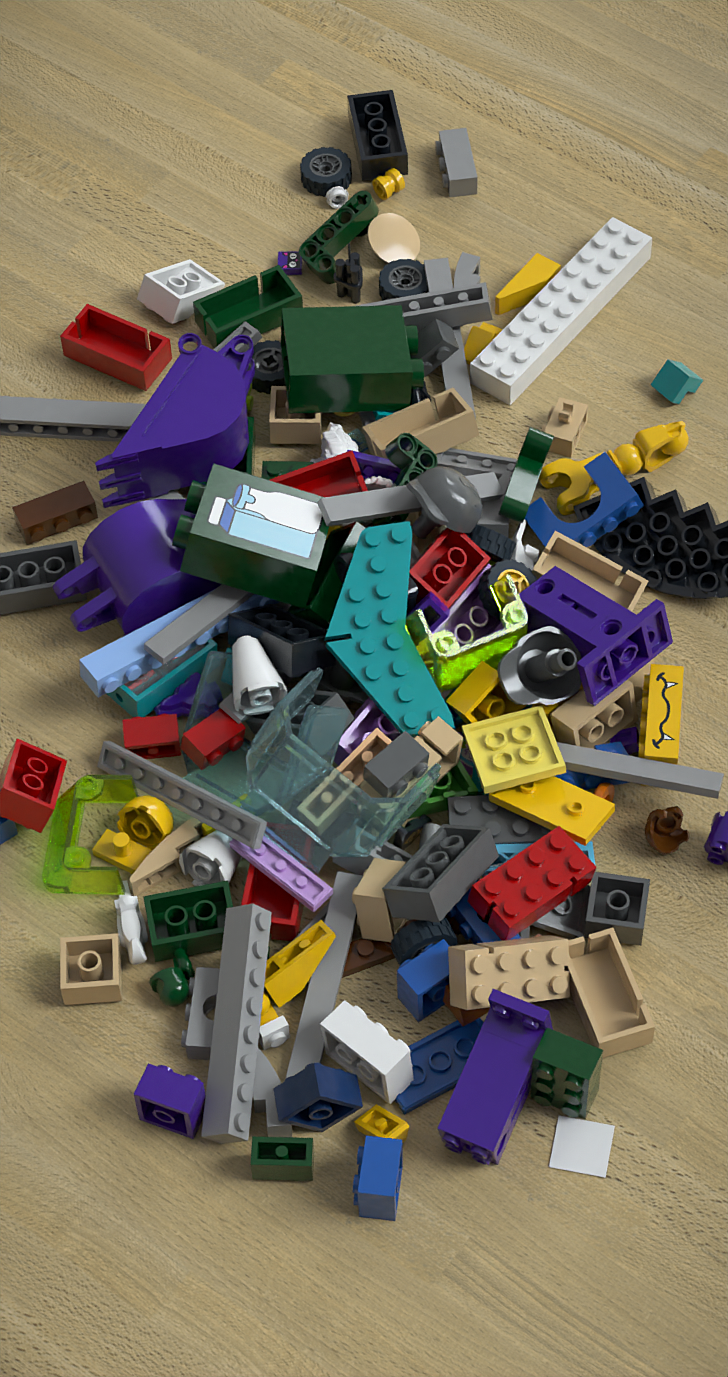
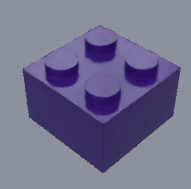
[134,1063,206,1139]

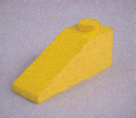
[495,253,561,315]
[264,920,336,1008]

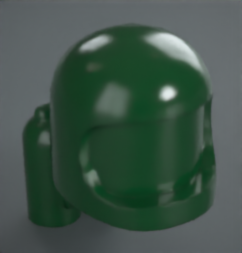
[149,948,195,1007]

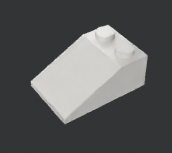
[137,259,225,324]

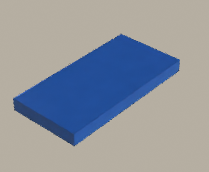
[395,1018,484,1115]

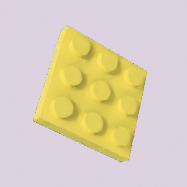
[462,705,566,794]

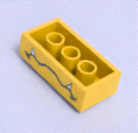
[638,664,684,786]

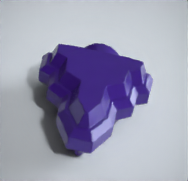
[154,672,220,718]

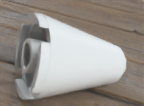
[232,636,288,715]
[179,830,242,886]

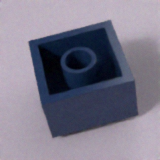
[273,1063,363,1132]

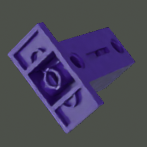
[516,566,673,706]
[437,989,553,1165]

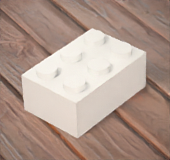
[320,1000,414,1104]

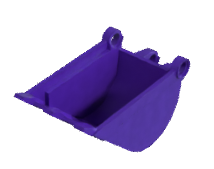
[95,333,255,508]
[53,495,221,637]

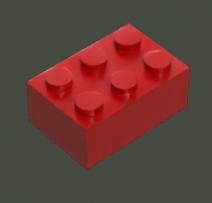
[409,527,491,608]
[0,738,67,833]

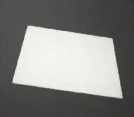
[549,1115,615,1178]

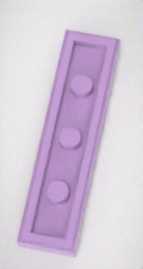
[230,836,333,912]

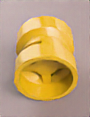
[372,168,405,200]

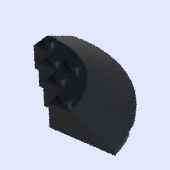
[573,477,728,599]

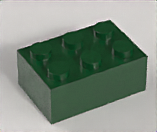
[143,880,233,962]
[530,1028,603,1119]

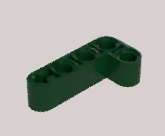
[299,191,379,284]
[498,427,554,524]
[372,433,438,526]

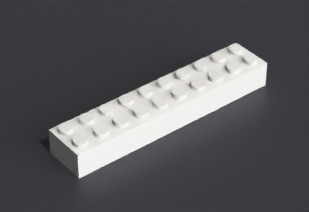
[470,217,652,405]

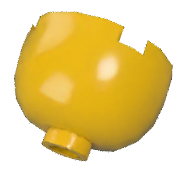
[117,795,174,850]

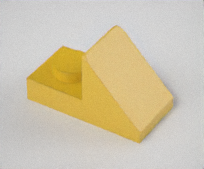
[464,322,503,365]
[354,1104,409,1143]

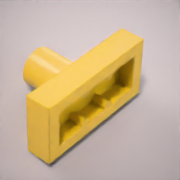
[92,829,153,874]

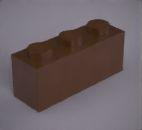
[12,481,98,545]

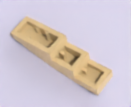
[129,817,203,896]

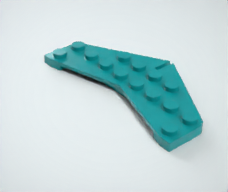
[324,521,455,737]

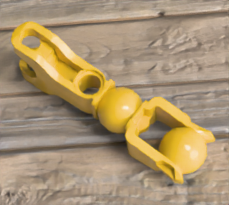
[539,421,689,515]

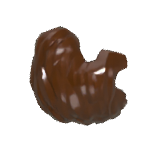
[645,806,690,854]

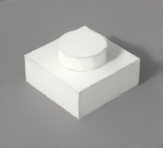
[259,1015,290,1050]

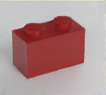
[180,708,246,770]
[122,714,181,760]

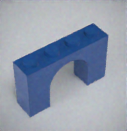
[525,452,644,547]

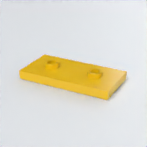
[489,776,615,846]

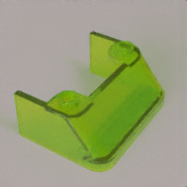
[405,574,528,692]
[42,775,139,895]

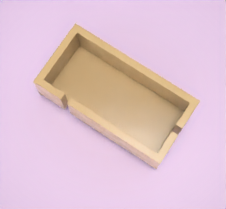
[362,388,479,459]
[532,531,649,612]
[358,716,463,834]
[564,928,655,1058]
[448,935,570,1010]

